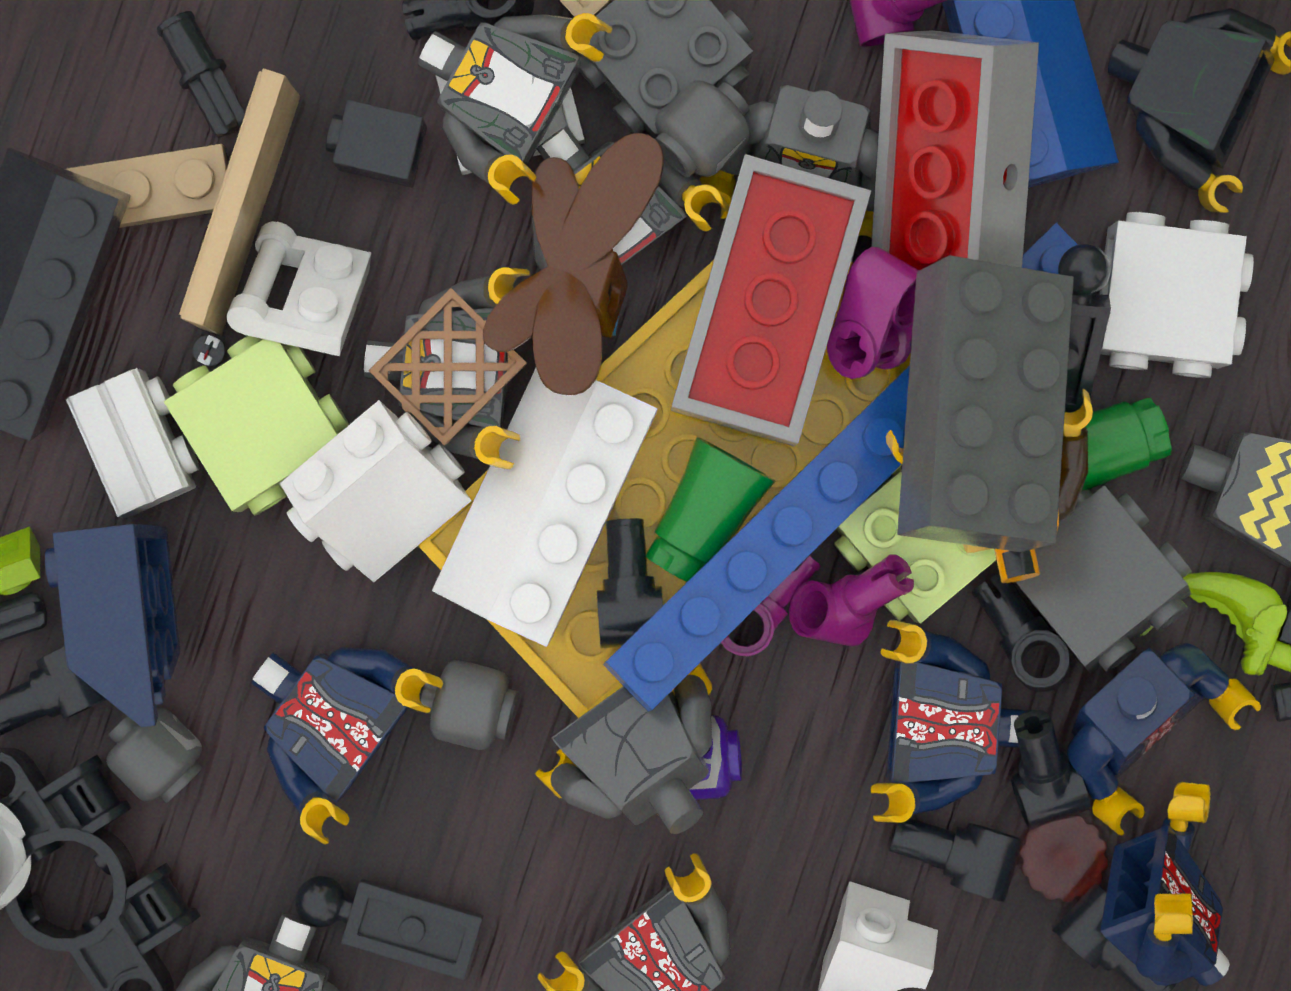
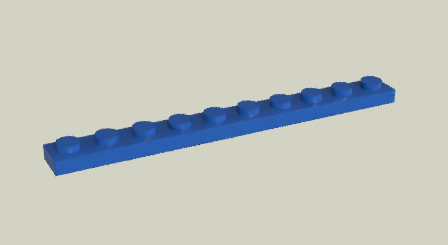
[603,223,1078,712]

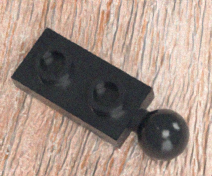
[1058,244,1111,413]
[295,876,484,980]

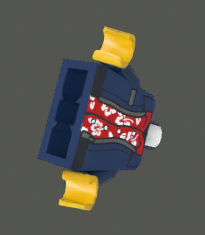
[871,620,1032,823]
[1067,643,1261,836]
[251,647,443,844]
[1100,782,1230,986]

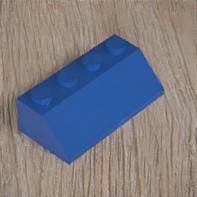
[942,0,1119,188]

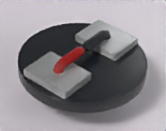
[193,335,225,367]

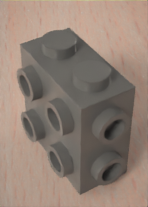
[577,0,753,139]
[1015,485,1192,674]

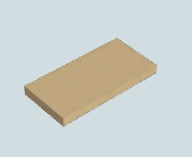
[179,68,300,336]

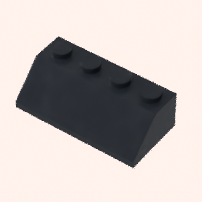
[0,148,131,441]

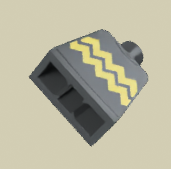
[1179,432,1291,568]

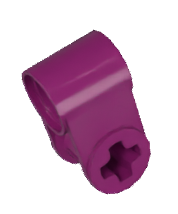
[827,247,919,379]

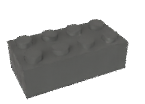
[897,255,1074,552]

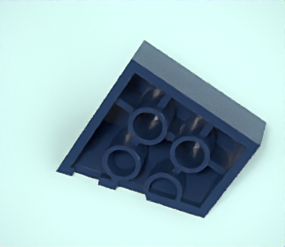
[45,524,180,727]

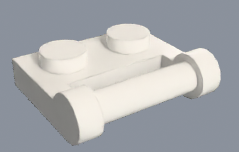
[226,221,371,356]

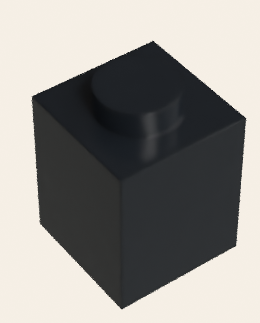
[326,100,427,188]

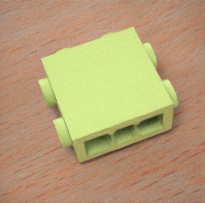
[163,336,349,516]
[834,464,996,624]

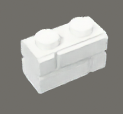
[66,368,200,518]

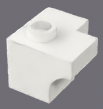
[818,881,938,991]

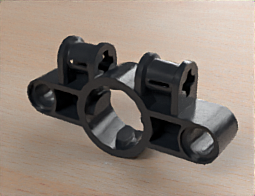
[0,748,201,991]

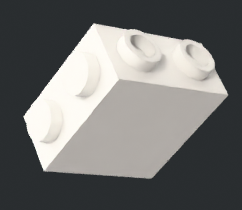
[1100,212,1254,378]
[280,400,472,582]

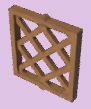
[368,288,527,446]

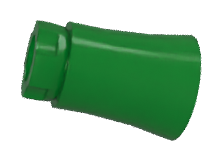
[1081,398,1172,492]
[646,437,776,582]

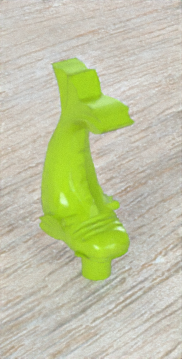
[1138,572,1291,676]

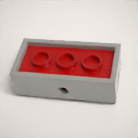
[872,30,1039,271]
[671,154,871,447]

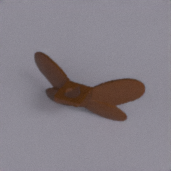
[483,133,664,395]

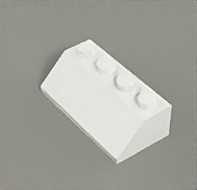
[432,368,657,647]

